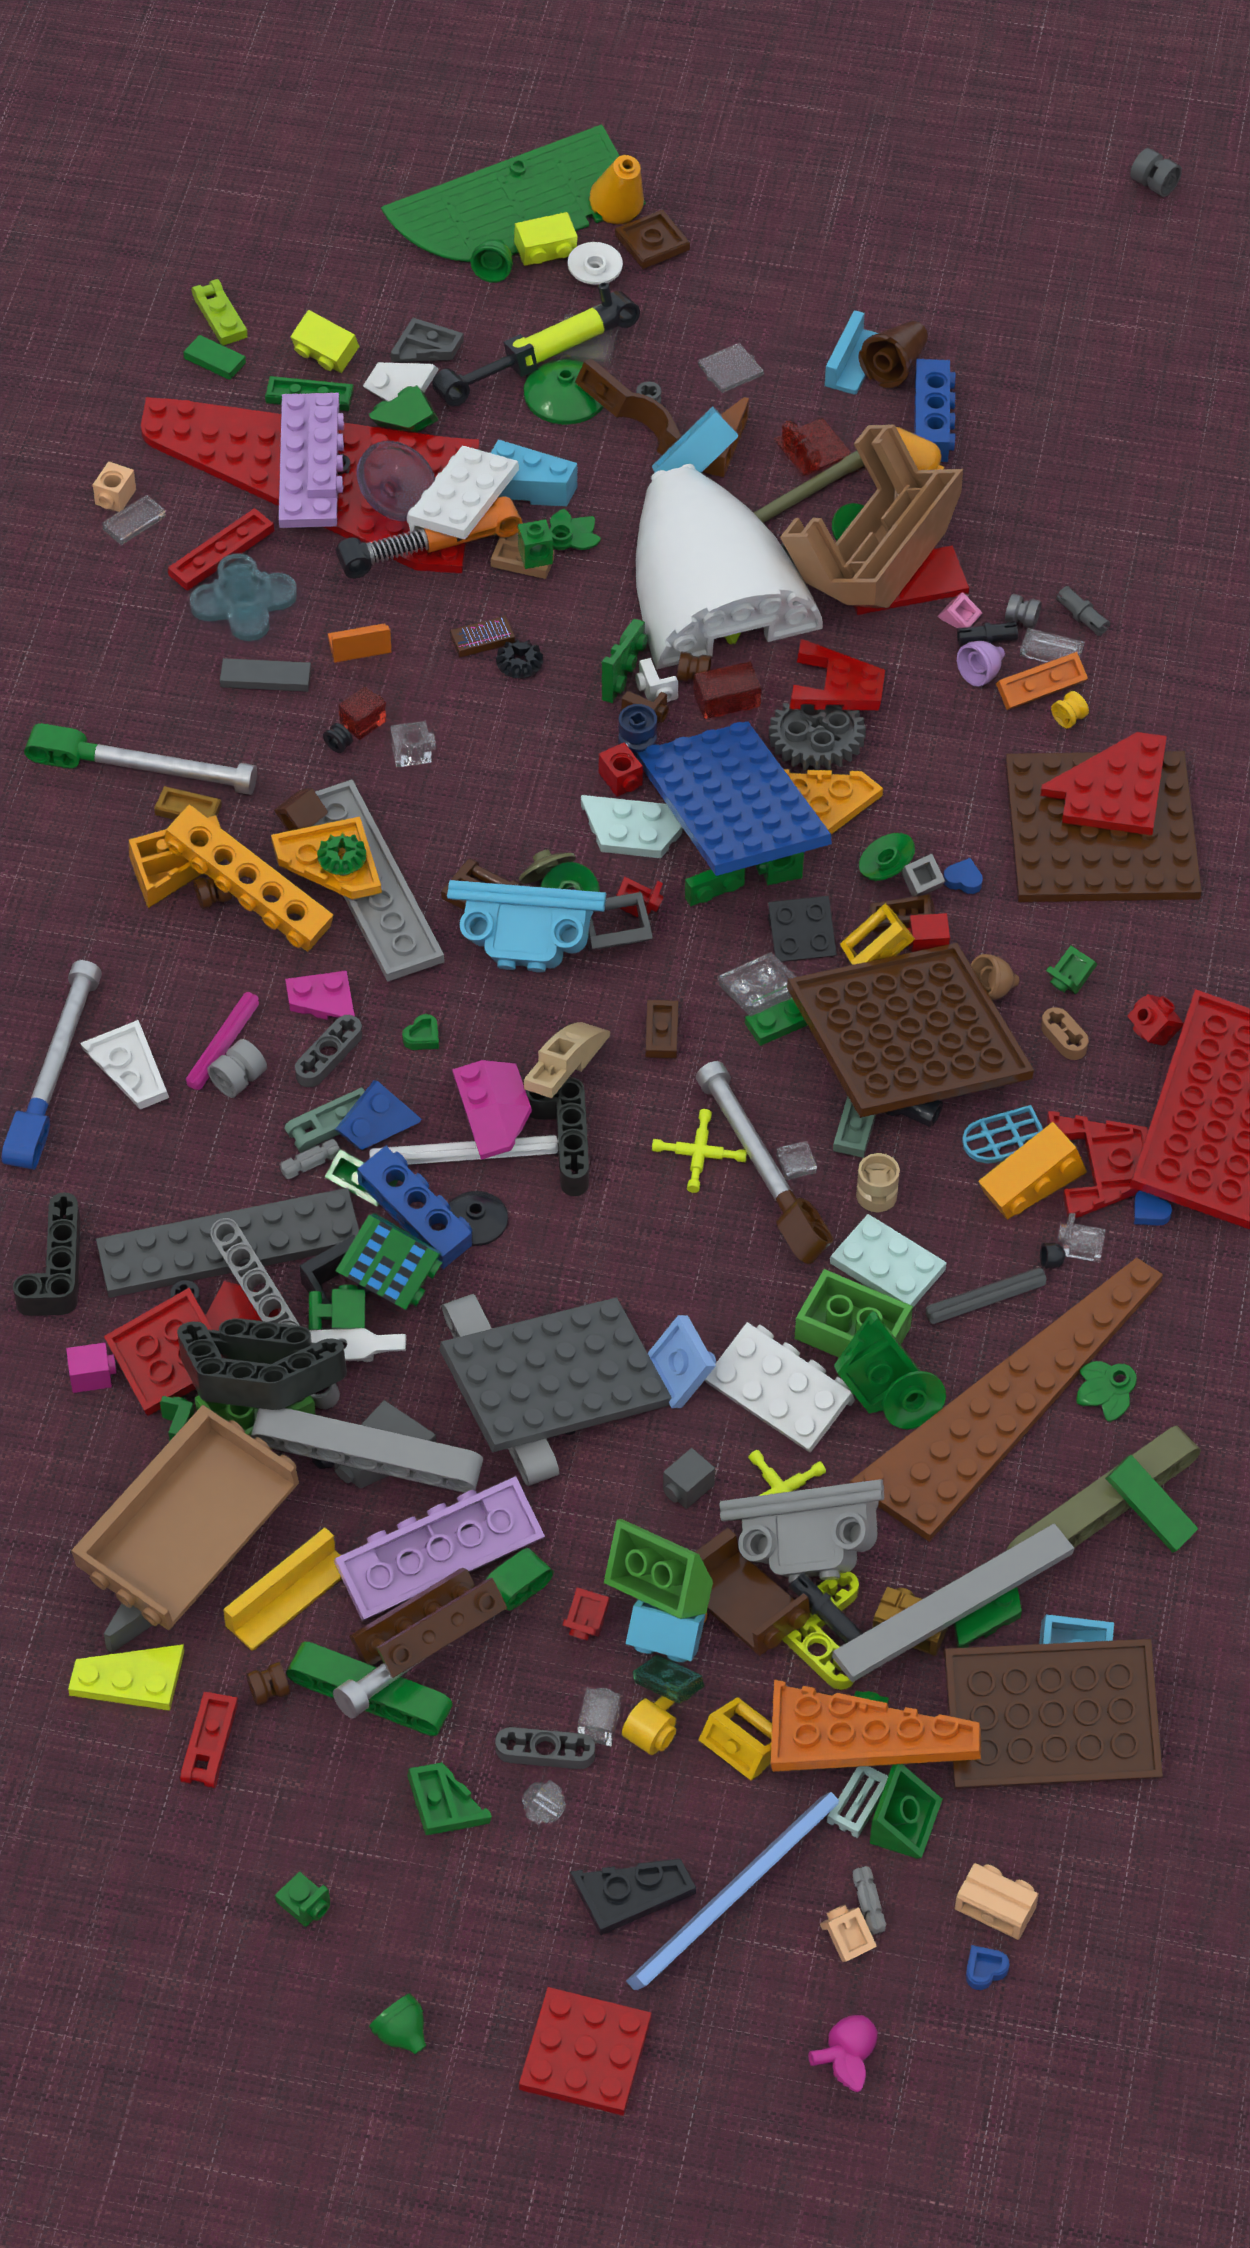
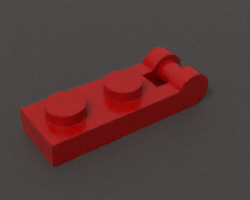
[180,1692,238,1788]

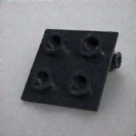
[768,896,837,962]

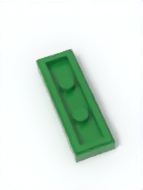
[265,376,354,411]
[1105,1455,1198,1553]

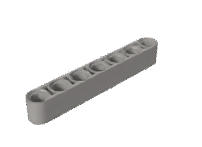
[210,1218,340,1409]
[442,1294,559,1486]
[251,1408,483,1492]

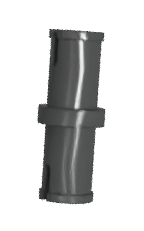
[1056,586,1110,636]

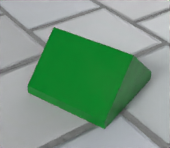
[870,1764,943,1859]

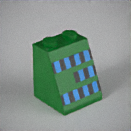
[336,1213,443,1310]

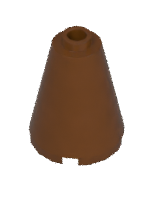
[858,321,928,388]

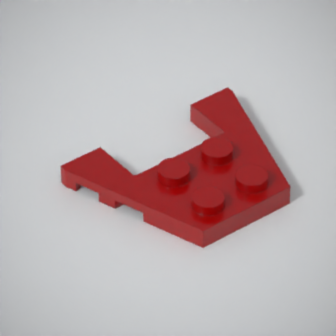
[789,639,885,710]
[1047,1111,1148,1220]

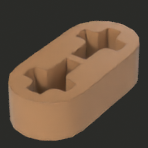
[1041,1007,1089,1060]

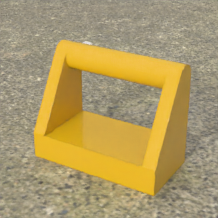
[840,903,915,965]
[698,1697,772,1780]

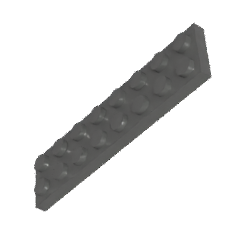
[96,1188,359,1298]

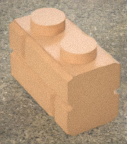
[955,1863,1039,1940]

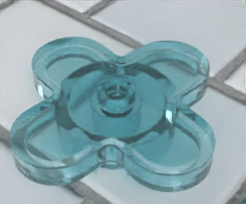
[190,553,297,641]

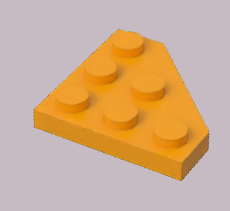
[784,769,883,834]
[271,816,382,899]

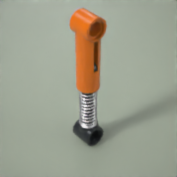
[335,496,523,579]

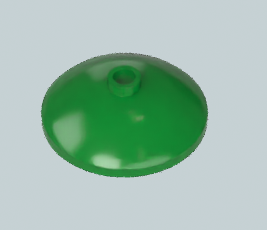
[524,359,604,425]

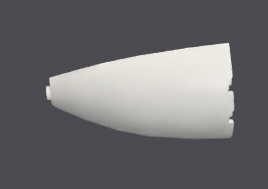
[636,464,823,669]

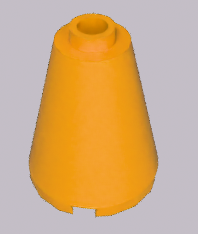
[589,155,644,225]

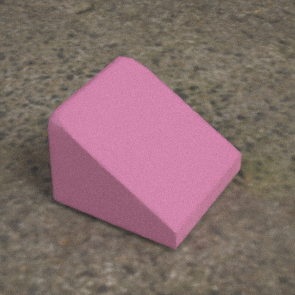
[938,592,982,628]

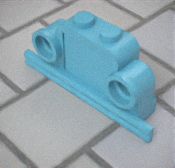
[447,880,606,972]

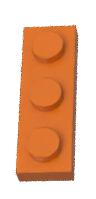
[996,652,1088,710]

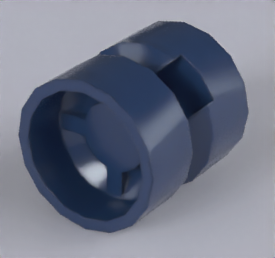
[618,704,657,758]

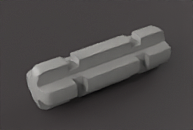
[280,1139,340,1179]
[853,1866,886,1935]

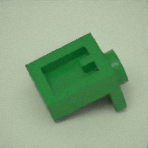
[275,1871,330,1927]

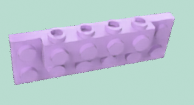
[279,393,344,528]
[333,1476,545,1622]

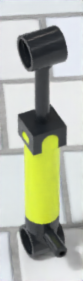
[432,282,640,406]

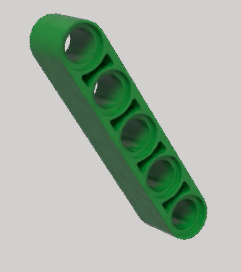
[286,1642,453,1736]

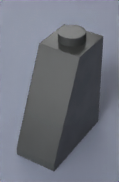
[334,1400,436,1488]

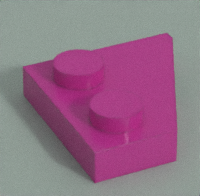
[285,971,355,1020]

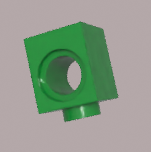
[518,519,553,569]

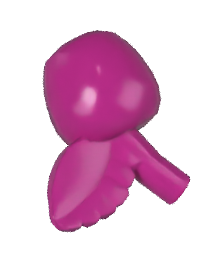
[808,2015,878,2092]

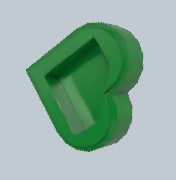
[402,1014,439,1050]

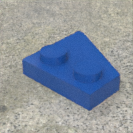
[335,1080,422,1150]

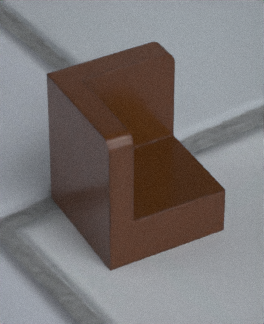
[274,788,328,831]

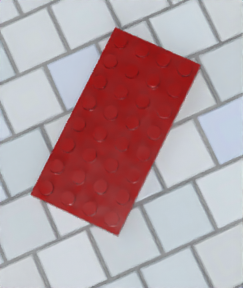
[1129,989,1250,1229]

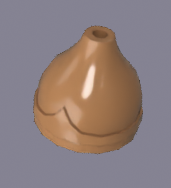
[971,954,1019,1000]

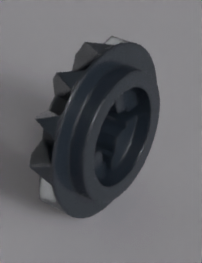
[496,638,543,678]

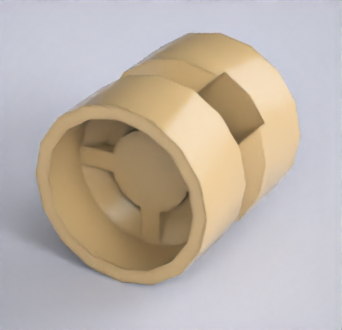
[856,1153,900,1212]

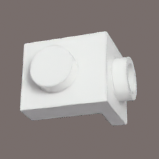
[635,658,678,702]

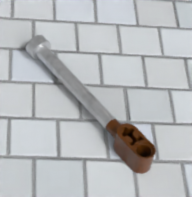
[696,1061,833,1264]

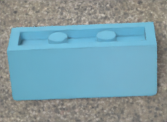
[825,310,877,395]
[652,406,738,473]

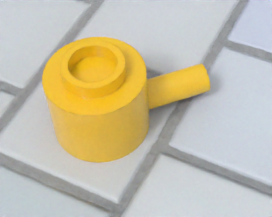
[621,1689,678,1755]

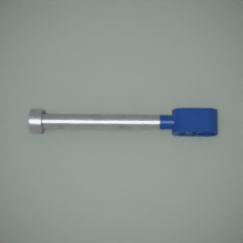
[2,960,102,1170]

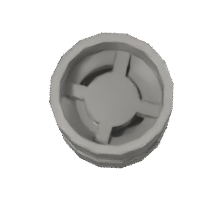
[207,1039,267,1098]

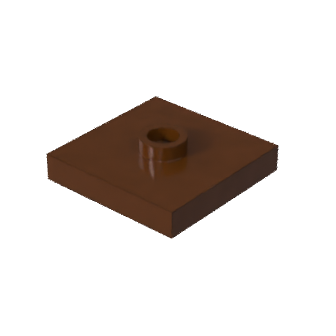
[615,209,690,269]

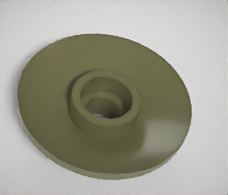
[519,849,576,884]

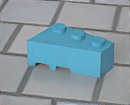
[491,439,577,506]

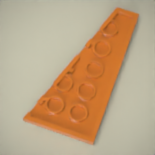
[771,1680,981,1772]

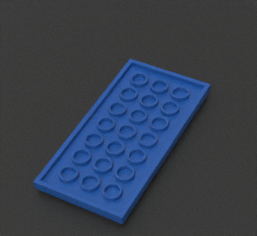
[637,721,832,876]

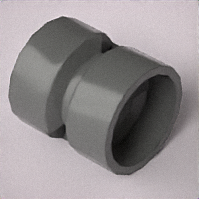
[1130,148,1182,197]

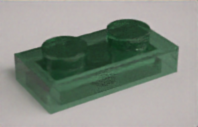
[632,1655,705,1704]

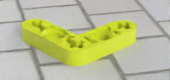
[782,1571,859,1690]

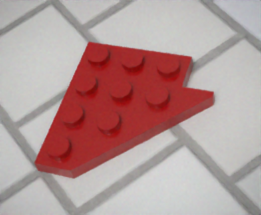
[1040,732,1167,835]

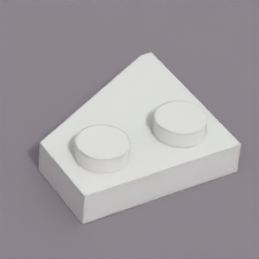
[363,362,439,401]

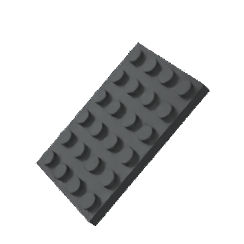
[439,1297,672,1452]

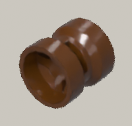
[677,651,711,685]
[193,878,232,909]
[246,1662,290,1706]

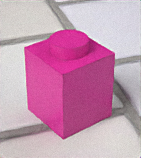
[66,1343,117,1393]

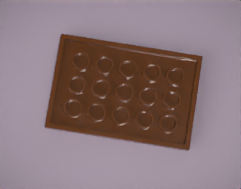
[944,1639,1163,1789]

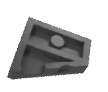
[390,318,464,362]

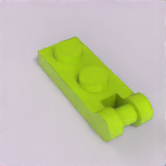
[191,279,248,346]

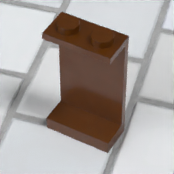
[695,1527,811,1656]

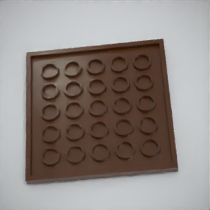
[1005,751,1201,902]
[786,943,1034,1118]

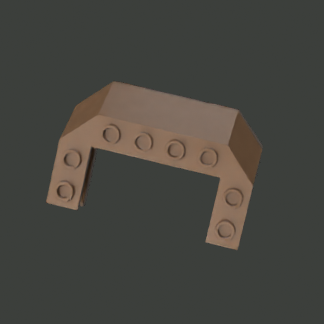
[780,425,963,608]

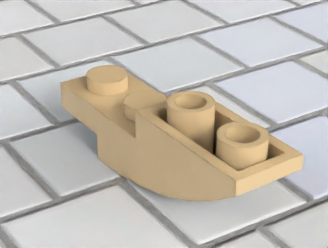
[524,1022,610,1098]

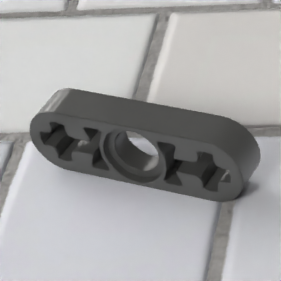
[295,1015,362,1087]
[495,1727,595,1769]

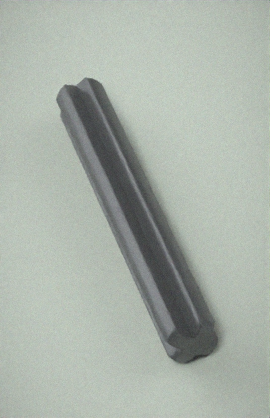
[926,1267,1047,1324]

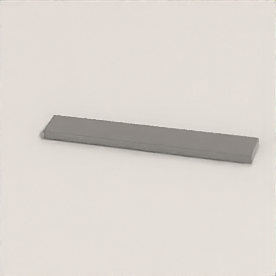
[832,1523,1074,1682]

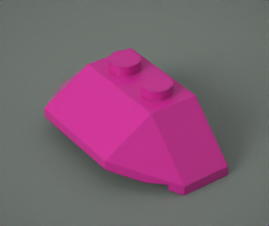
[451,1060,532,1160]

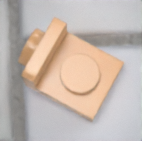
[820,1905,877,1962]

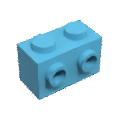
[626,1599,706,1662]

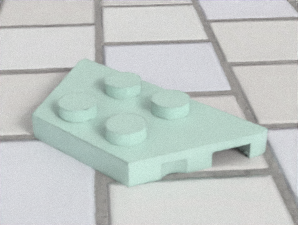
[581,795,683,858]

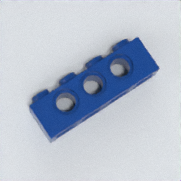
[914,359,955,462]
[357,1146,472,1269]

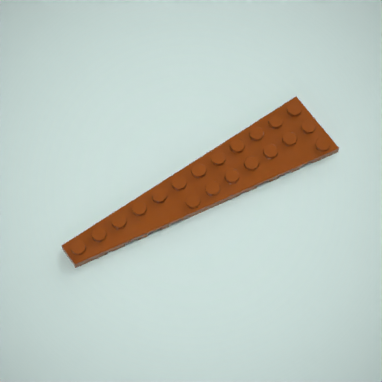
[850,1257,1163,1542]

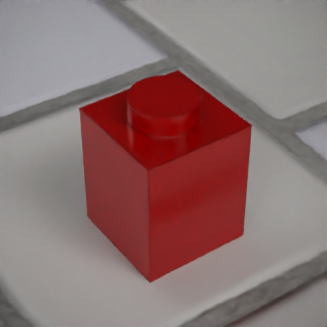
[907,913,950,952]

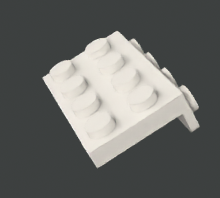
[407,445,519,540]
[705,1322,855,1453]

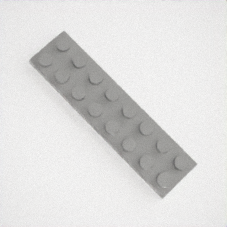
[313,780,444,982]

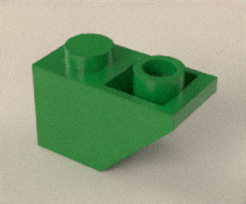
[369,385,439,433]

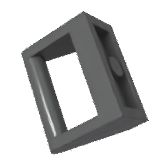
[587,892,653,951]

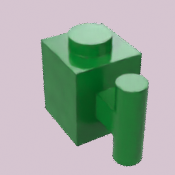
[308,1284,365,1330]

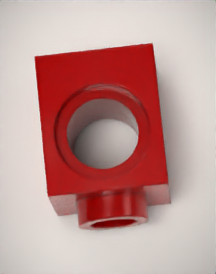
[599,742,643,797]

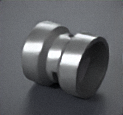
[1005,594,1041,629]

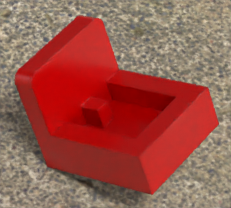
[616,876,664,917]
[562,1588,611,1641]

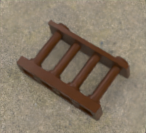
[349,1567,507,1678]

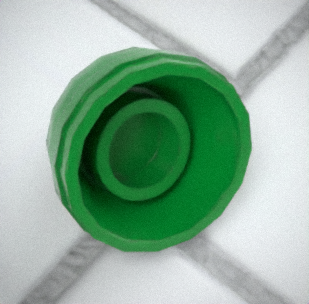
[471,239,513,282]
[369,1993,426,2055]

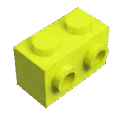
[514,212,578,266]
[290,310,359,373]

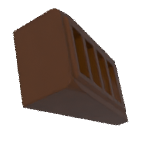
[870,894,935,931]

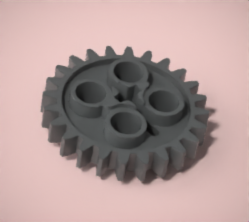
[769,703,866,770]

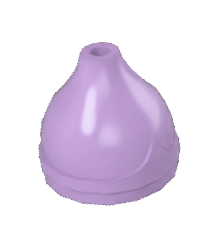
[957,641,1005,686]

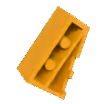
[129,815,224,908]
[978,1122,1087,1220]

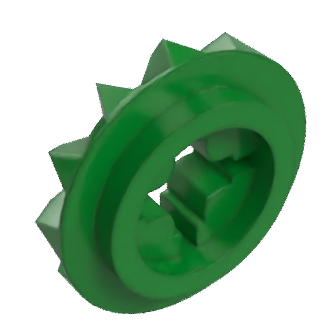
[317,832,367,875]

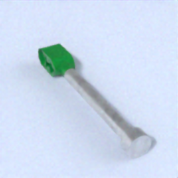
[24,723,257,795]
[333,1548,554,1718]

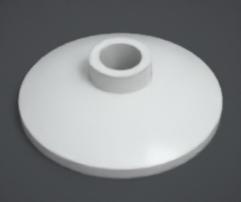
[568,242,623,285]

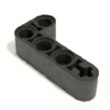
[525,1077,589,1196]
[13,1192,81,1316]

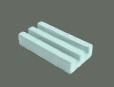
[827,1766,888,1838]

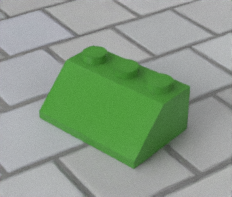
[604,1519,713,1619]

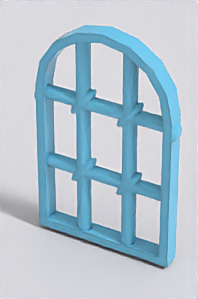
[962,1105,1043,1164]

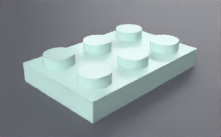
[830,1214,947,1307]

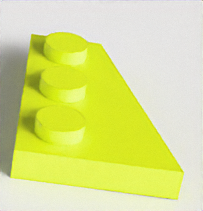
[68,1644,185,1710]

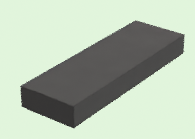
[220,658,311,692]

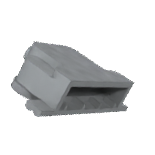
[720,1479,884,1584]

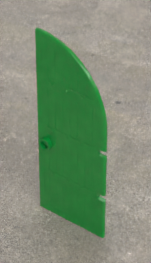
[381,124,646,262]

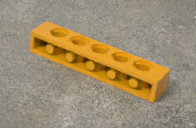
[164,804,333,952]

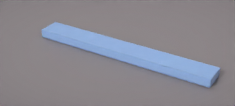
[626,1792,839,1990]

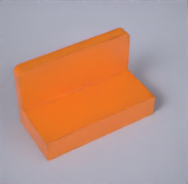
[328,623,392,663]

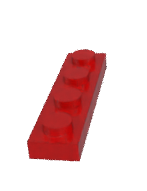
[168,508,274,591]

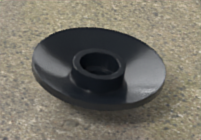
[445,1191,508,1246]

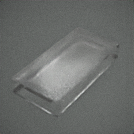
[102,495,166,545]
[1020,628,1085,662]

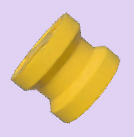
[1051,691,1089,729]

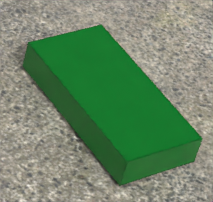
[184,335,246,380]

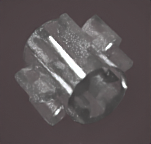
[522,1780,566,1825]

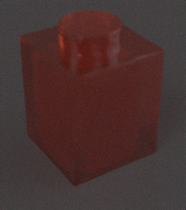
[339,686,386,740]

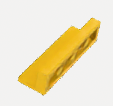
[223,1528,342,1651]

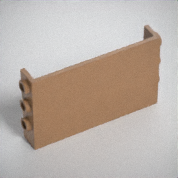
[71,1405,299,1630]

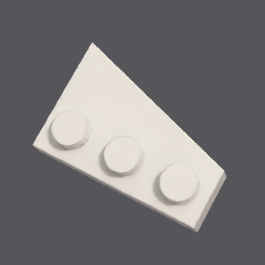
[80,1020,169,1109]

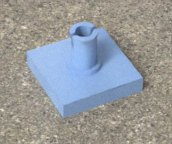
[648,1315,716,1408]

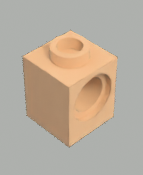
[93,461,136,513]

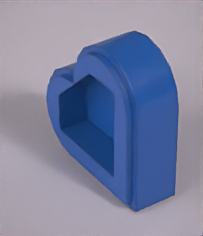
[943,858,983,894]
[1134,1190,1172,1226]
[966,1945,1010,1990]

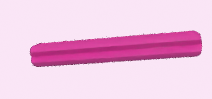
[186,992,259,1090]

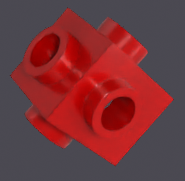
[1127,994,1183,1046]

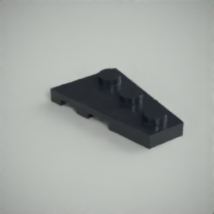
[570,1859,696,1936]

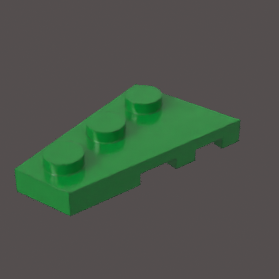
[602,619,648,703]

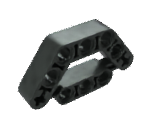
[177,1318,347,1410]

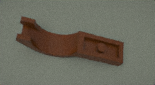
[575,358,681,455]

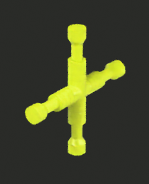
[652,1109,747,1193]
[748,1450,826,1496]

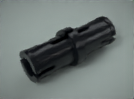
[957,621,1018,647]

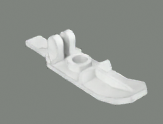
[309,1328,406,1362]

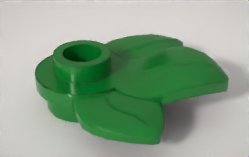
[550,509,601,550]
[1076,1361,1137,1422]

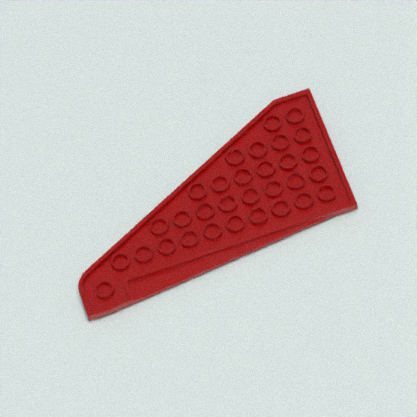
[141,397,480,573]

